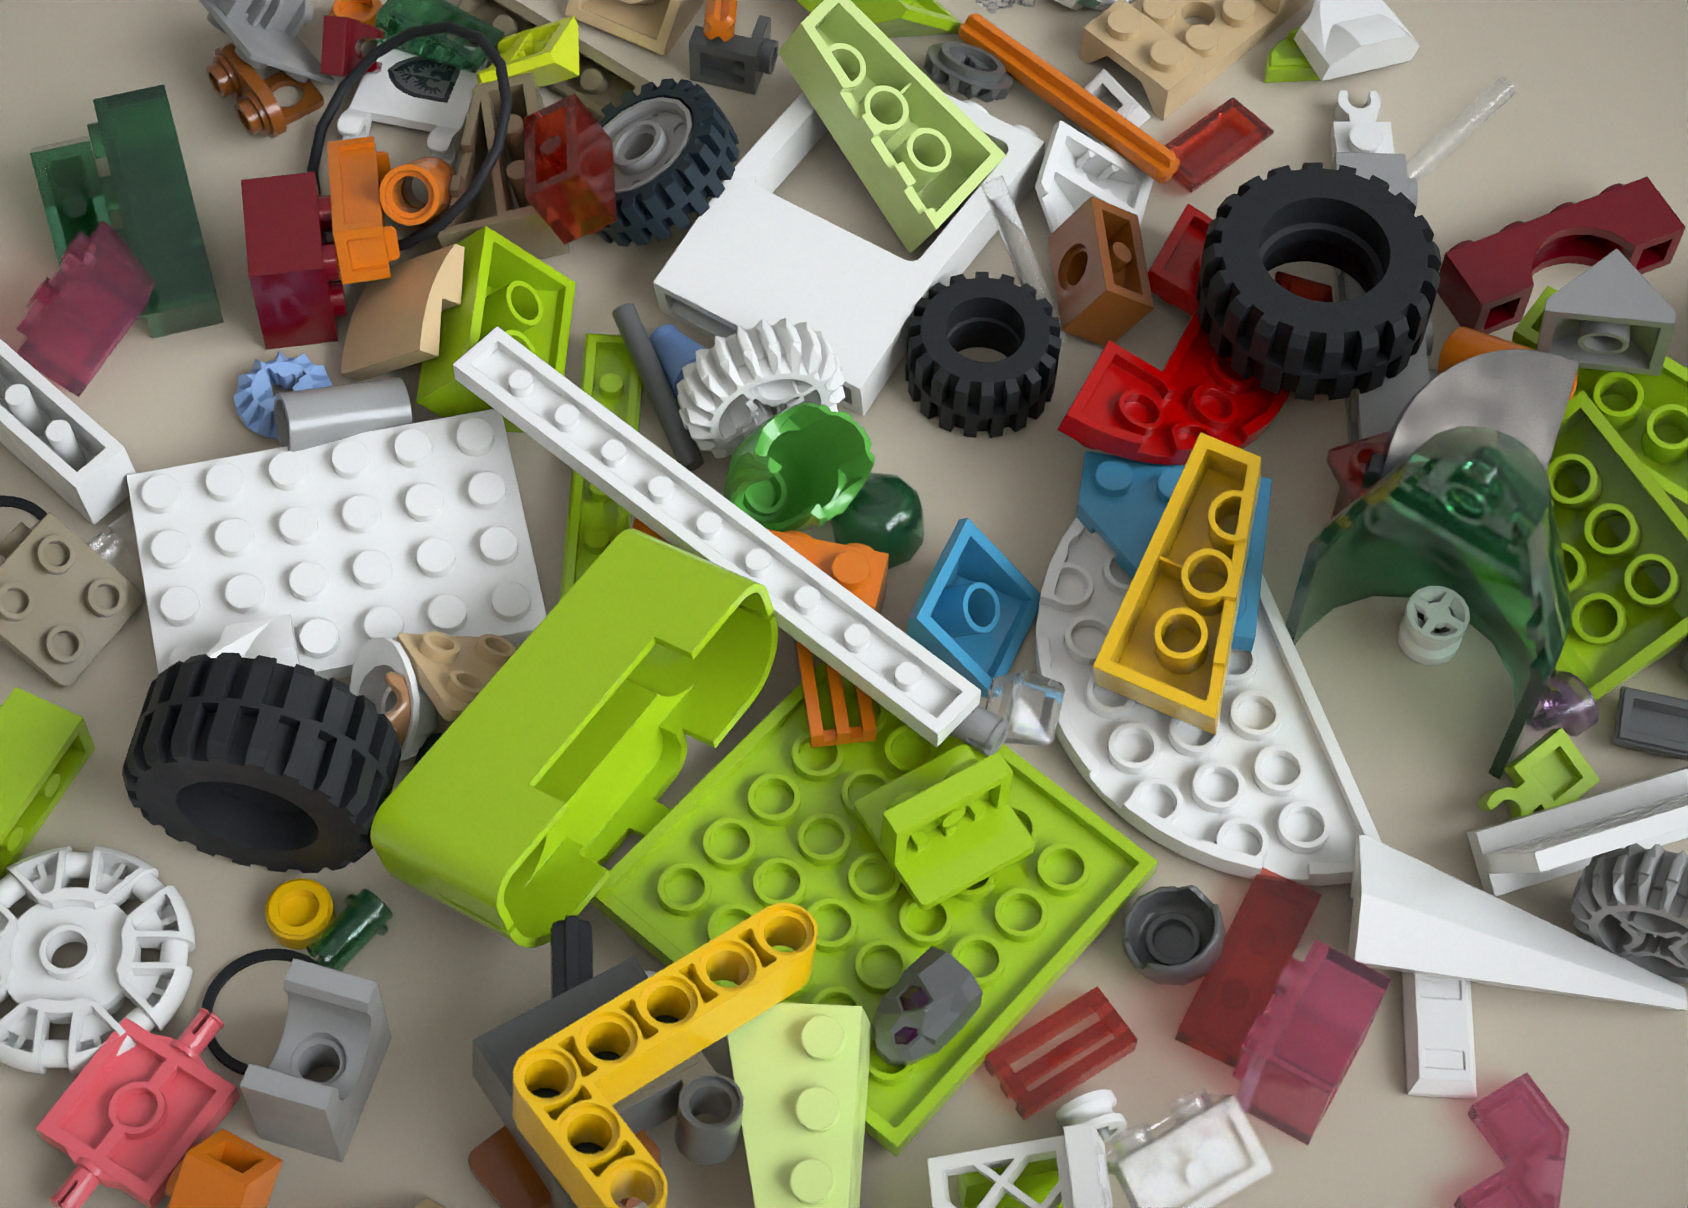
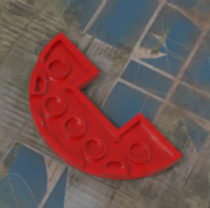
[1057,203,1290,465]

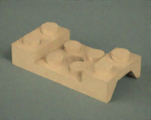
[1079,0,1310,120]

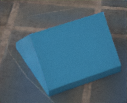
[906,518,1041,698]

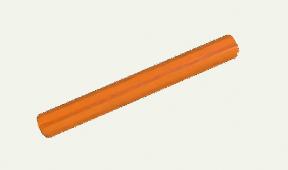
[958,13,1180,183]

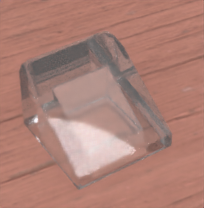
[985,669,1065,746]

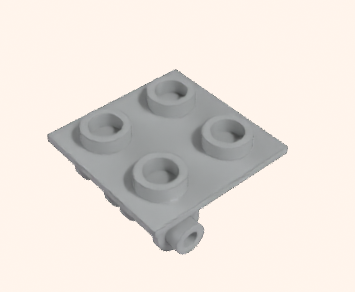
[199,0,336,86]

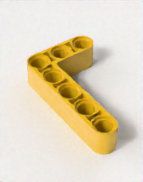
[512,903,818,1208]

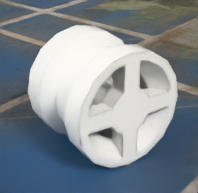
[1397,586,1470,665]

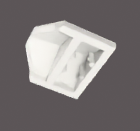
[1035,120,1154,234]

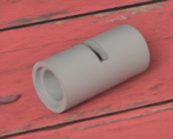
[274,377,412,452]

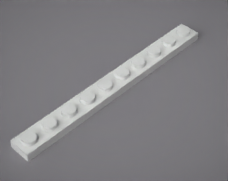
[453,326,981,748]

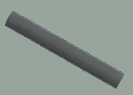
[612,303,704,472]

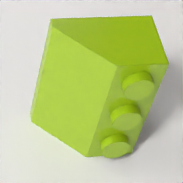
[416,226,576,433]

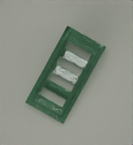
[374,0,505,73]

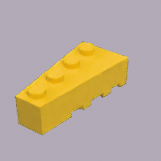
[1093,432,1261,736]

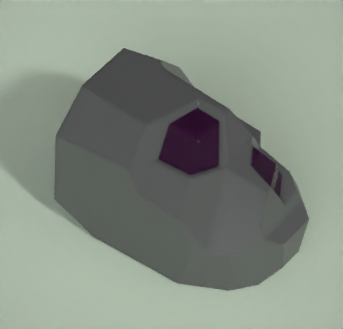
[872,946,983,1065]

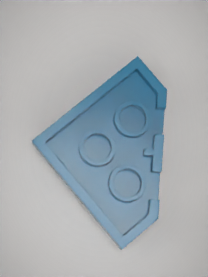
[1076,451,1272,652]

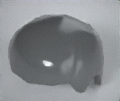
[1122,885,1226,986]

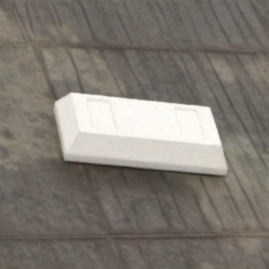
[1401,972,1477,1099]

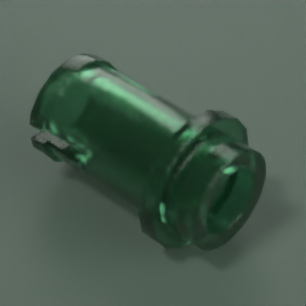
[306,888,393,972]

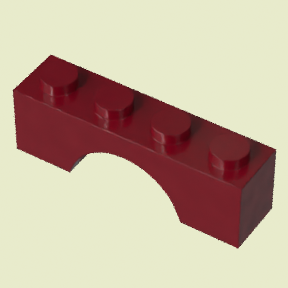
[1437,176,1686,334]

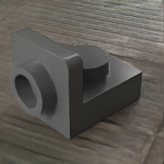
[689,15,779,95]

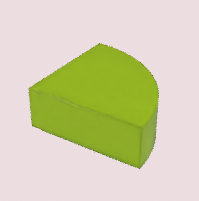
[1264,26,1320,83]

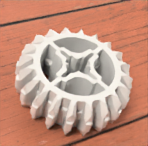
[676,318,845,459]

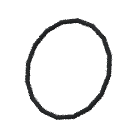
[307,21,513,251]

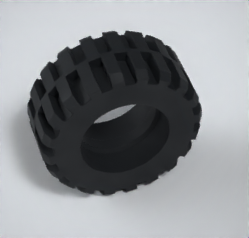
[1196,162,1441,401]
[122,652,401,873]

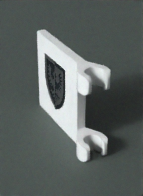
[337,30,492,168]

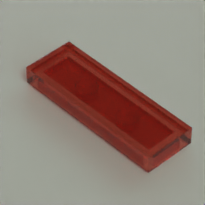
[1175,867,1322,1069]

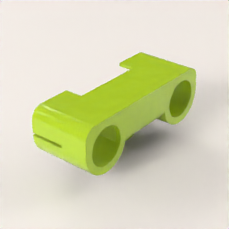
[370,528,778,948]

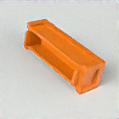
[327,136,400,285]

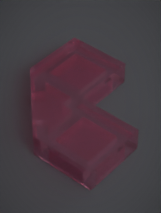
[1454,1072,1570,1208]

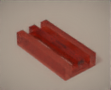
[984,986,1138,1120]

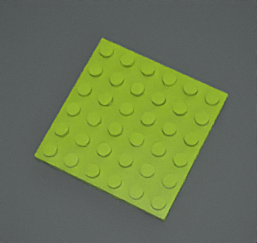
[590,661,1158,1157]

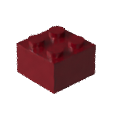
[241,172,347,350]

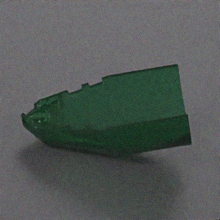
[1285,426,1572,780]

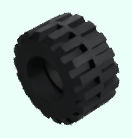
[905,272,1062,438]

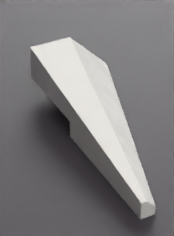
[1347,834,1687,1011]

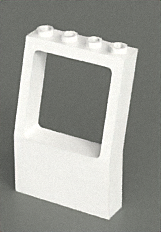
[653,92,1045,416]

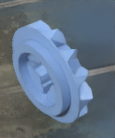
[233,350,332,439]

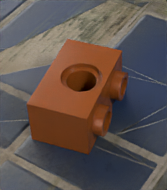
[1048,196,1154,346]

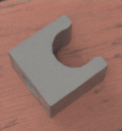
[240,958,392,1162]

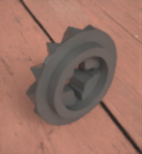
[923,41,1013,102]

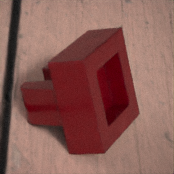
[320,15,384,77]

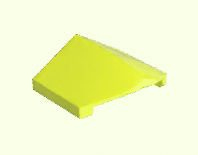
[472,16,579,93]

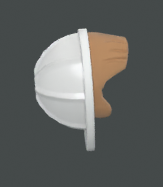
[350,637,438,761]

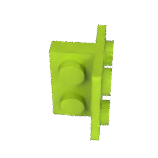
[854,744,1035,910]

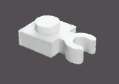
[1330,90,1395,160]

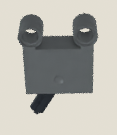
[473,915,744,1208]

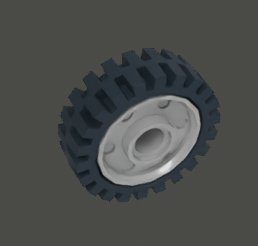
[562,78,739,247]

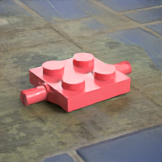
[36,1008,240,1208]

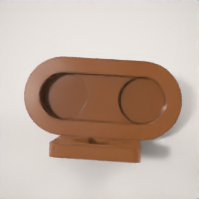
[206,42,325,139]

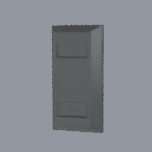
[1613,686,1688,761]

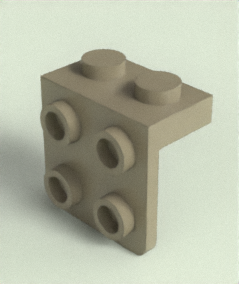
[0,512,143,688]

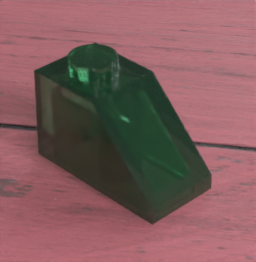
[30,135,120,271]

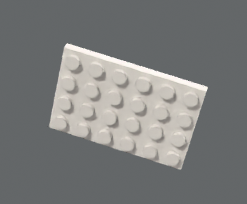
[127,409,547,680]

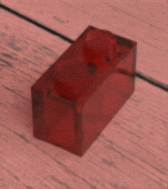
[524,93,617,245]

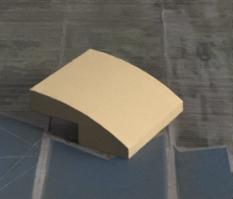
[340,244,465,381]

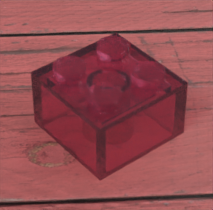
[1232,939,1392,1145]

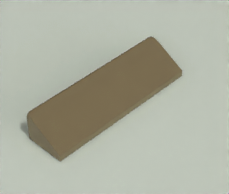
[448,0,650,120]

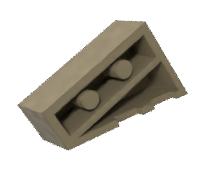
[437,72,570,259]

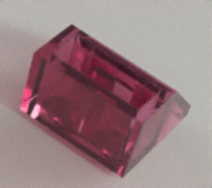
[15,220,155,397]

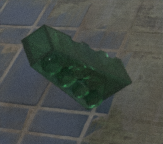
[87,84,224,339]

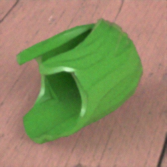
[724,402,875,532]

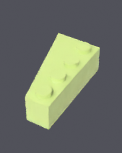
[777,0,1006,254]
[727,1003,872,1208]

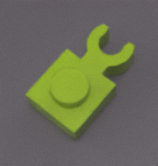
[1477,728,1600,820]

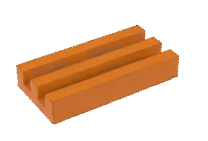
[794,639,877,748]

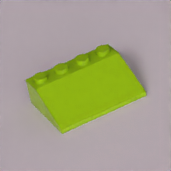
[1447,390,1688,708]

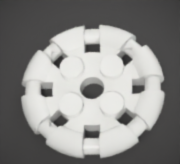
[0,846,196,1075]

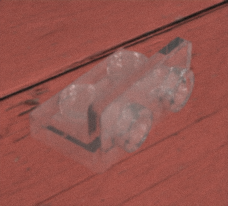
[1106,1088,1273,1208]

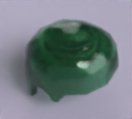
[830,473,924,569]

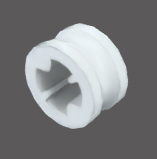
[1056,1089,1127,1143]

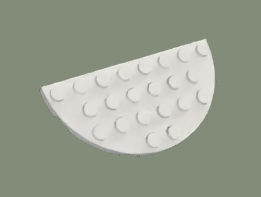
[1035,465,1382,886]

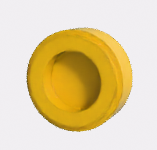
[265,878,336,950]

